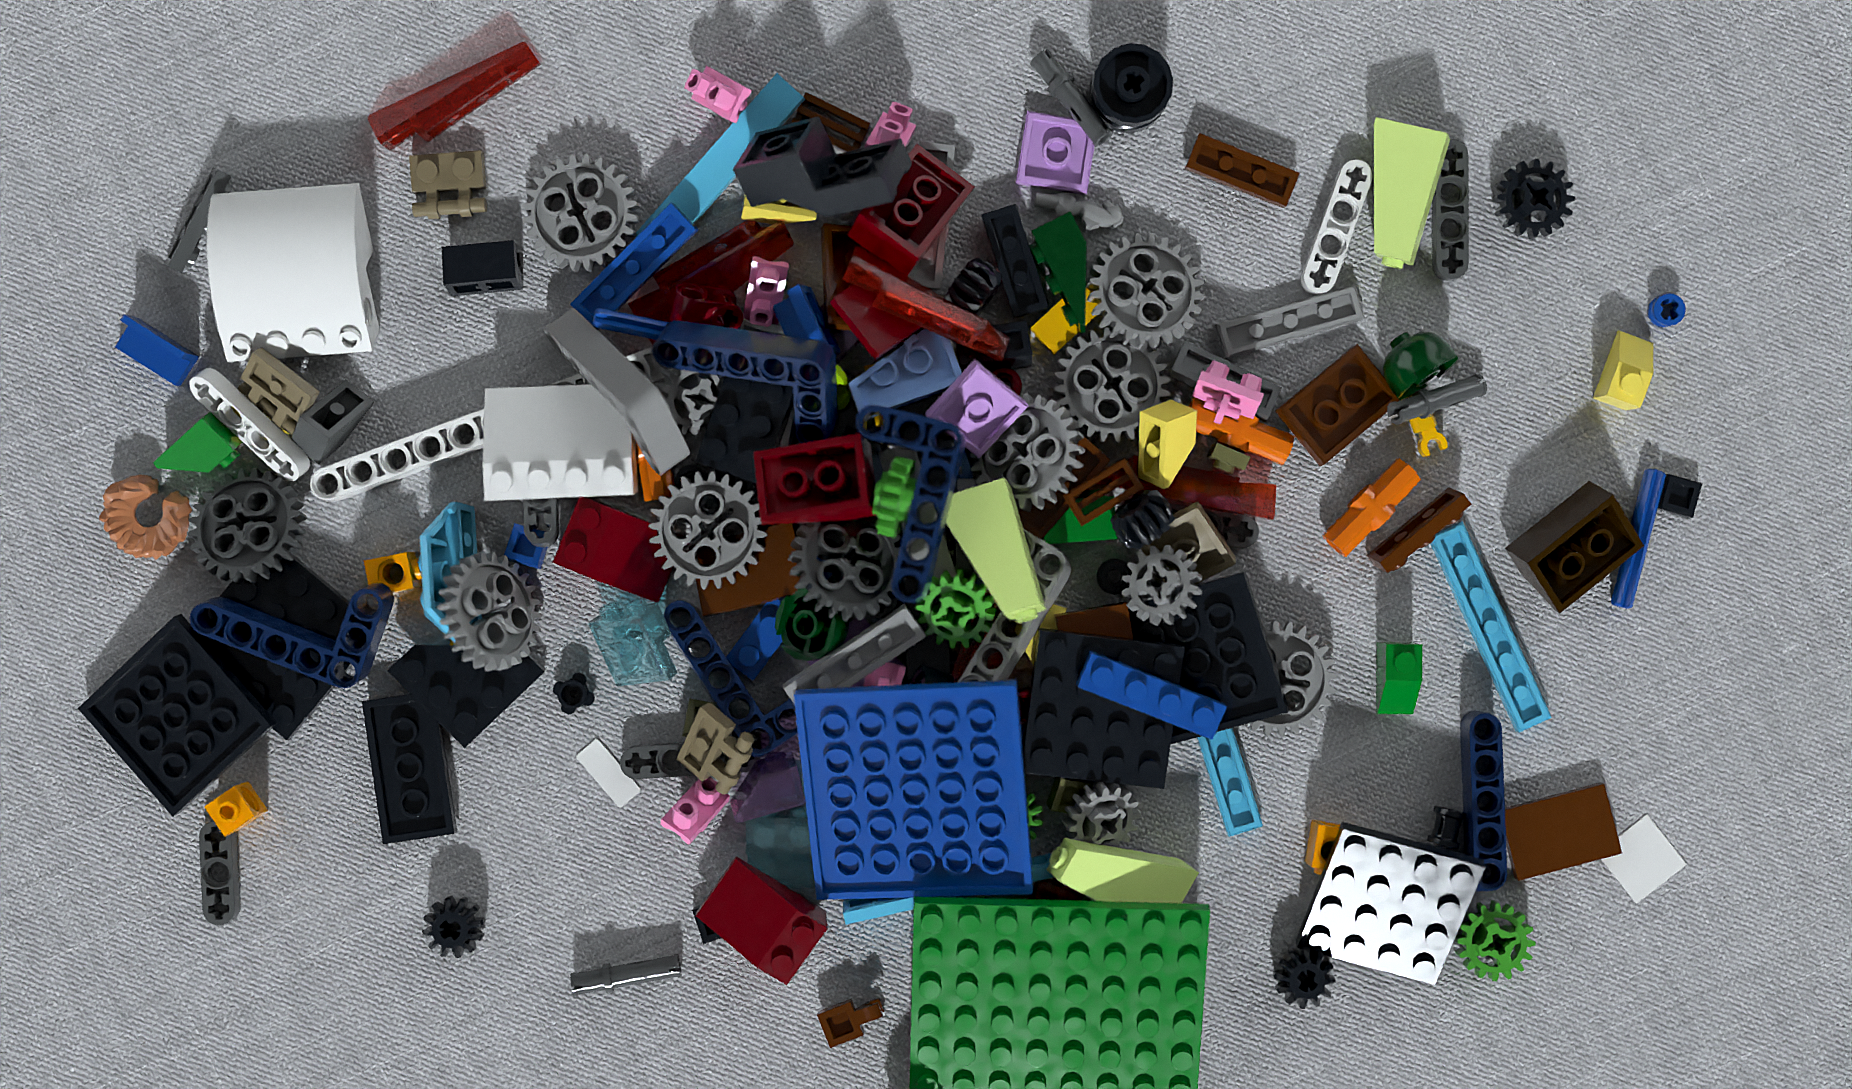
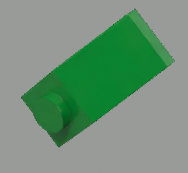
[153,412,243,473]
[1042,489,1117,544]
[1376,642,1423,714]

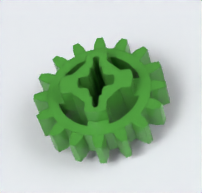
[872,456,917,538]
[915,569,997,649]
[1454,900,1536,981]

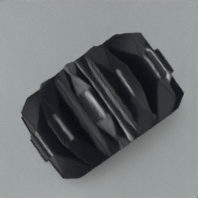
[945,257,1001,322]
[1110,490,1175,549]
[422,896,486,958]
[1273,946,1336,1009]

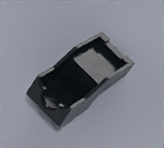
[733,116,912,217]

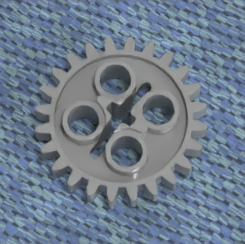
[522,153,640,272]
[1086,233,1205,349]
[1053,327,1171,445]
[970,394,1085,512]
[649,471,768,589]
[437,552,542,671]
[1250,619,1338,737]

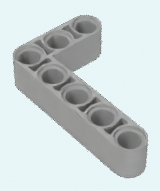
[543,308,690,475]
[958,529,1071,683]

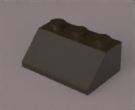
[1505,481,1644,614]

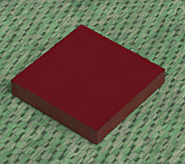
[830,262,933,360]

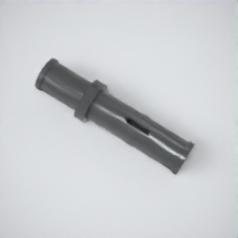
[1030,49,1113,147]
[1387,374,1487,425]
[570,954,682,996]

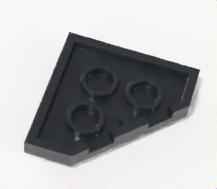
[387,645,544,748]

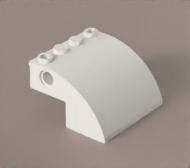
[207,183,380,362]

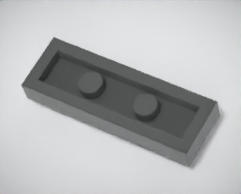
[164,167,233,273]
[1168,340,1282,422]

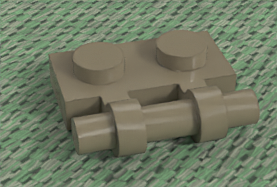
[409,150,487,220]
[237,347,320,436]
[676,702,754,794]

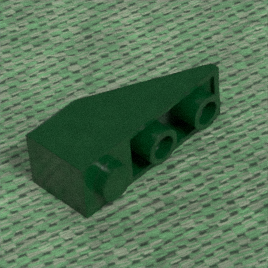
[1029,211,1087,334]

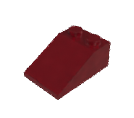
[848,144,975,279]
[753,433,876,525]
[552,497,686,603]
[696,856,828,985]

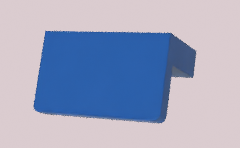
[773,284,841,355]
[115,314,200,387]

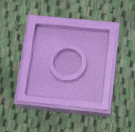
[1015,111,1094,195]
[925,360,1029,458]

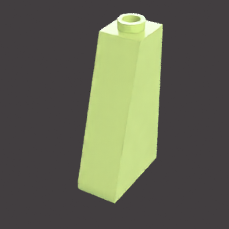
[1374,117,1450,269]
[936,478,1046,623]
[1046,838,1199,903]

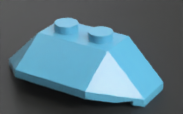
[418,502,482,643]

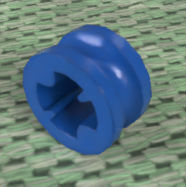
[1647,293,1686,328]

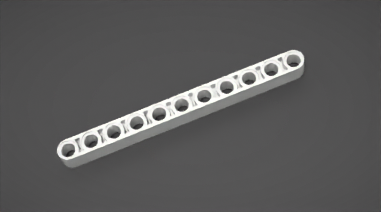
[310,347,673,501]

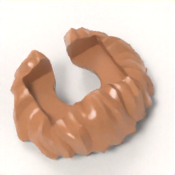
[99,474,192,560]

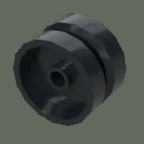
[1089,43,1173,133]

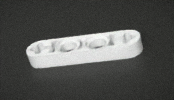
[1301,159,1373,295]
[189,368,310,481]

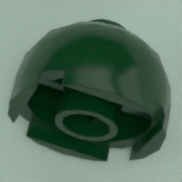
[1383,332,1458,400]
[775,588,849,661]

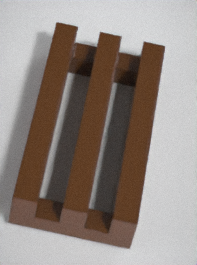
[790,92,871,152]
[1062,457,1144,526]

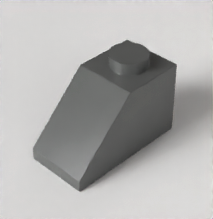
[291,379,374,464]

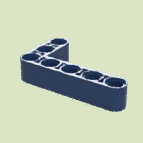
[651,321,838,444]
[856,405,965,603]
[190,583,394,689]
[664,600,798,757]
[1460,710,1507,891]

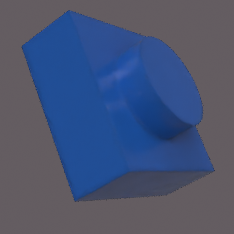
[504,523,548,569]

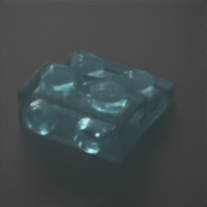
[588,598,677,686]
[746,808,815,888]

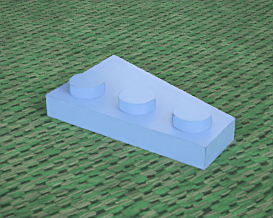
[849,314,962,418]

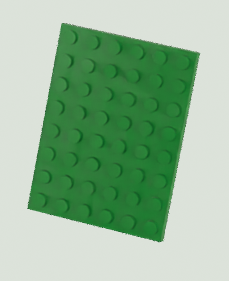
[909,897,1210,1089]

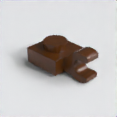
[817,998,885,1048]

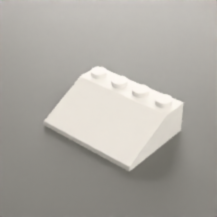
[483,384,638,501]

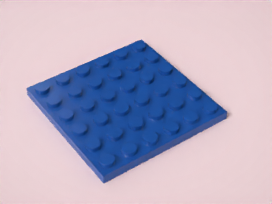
[794,680,1034,900]

